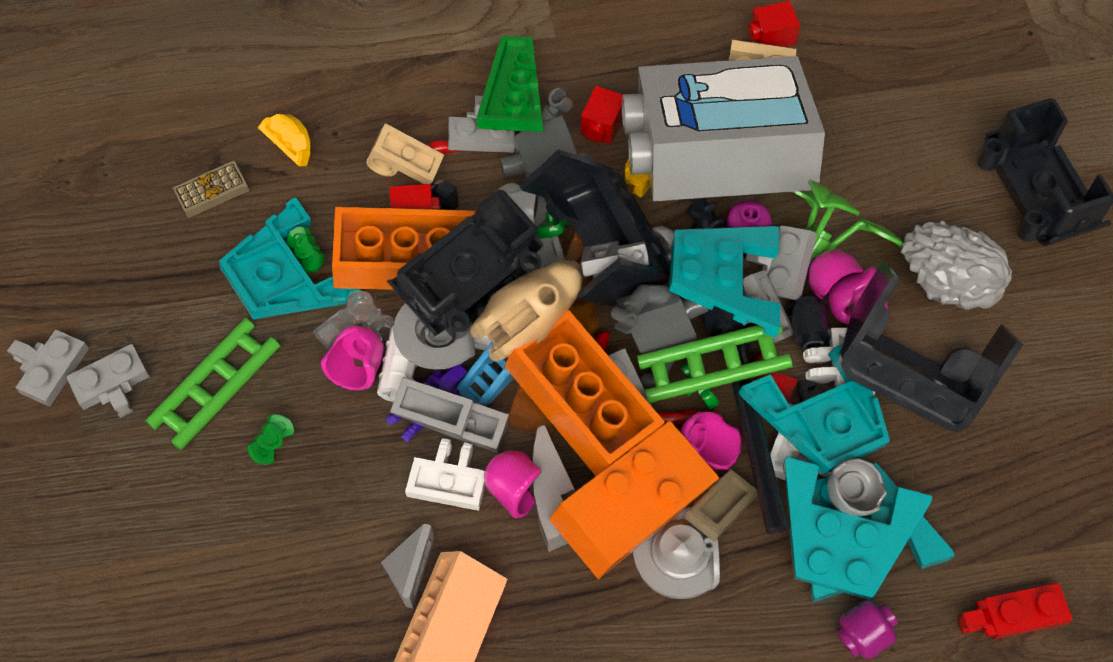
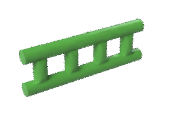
[145,318,280,451]
[637,323,793,403]

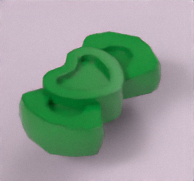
[536,212,571,239]
[287,226,325,273]
[680,362,720,410]
[247,413,294,465]

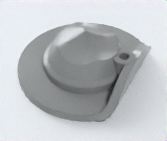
[393,303,475,370]
[633,507,720,599]

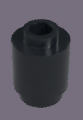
[791,296,831,350]

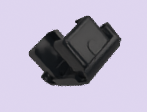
[977,98,1113,246]
[387,190,543,339]

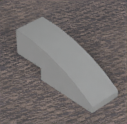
[390,377,510,453]
[533,425,574,552]

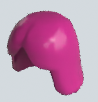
[829,266,888,325]
[321,325,384,391]
[484,450,541,519]

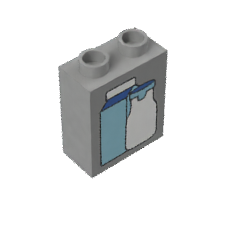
[622,56,825,201]

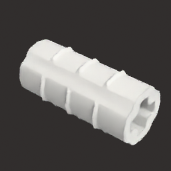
[377,326,417,402]

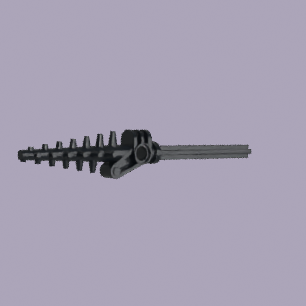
[686,198,788,535]

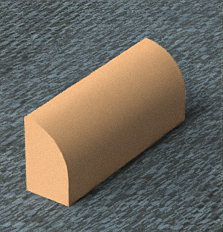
[394,551,508,662]

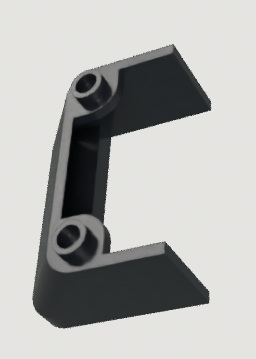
[519,149,671,306]
[839,261,1023,431]

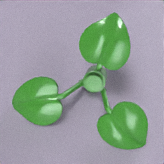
[793,179,905,264]

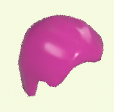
[808,249,864,300]
[680,411,742,470]

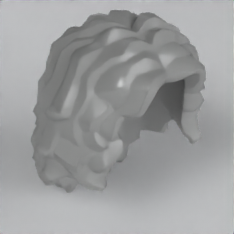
[900,220,1012,310]

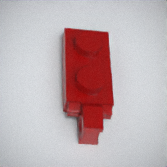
[957,583,1073,640]

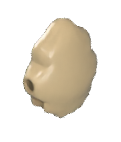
[470,260,585,361]

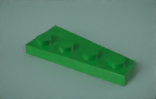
[476,36,543,132]

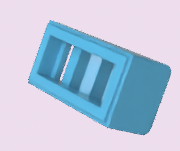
[456,342,514,407]

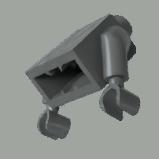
[499,88,594,180]
[611,283,709,388]

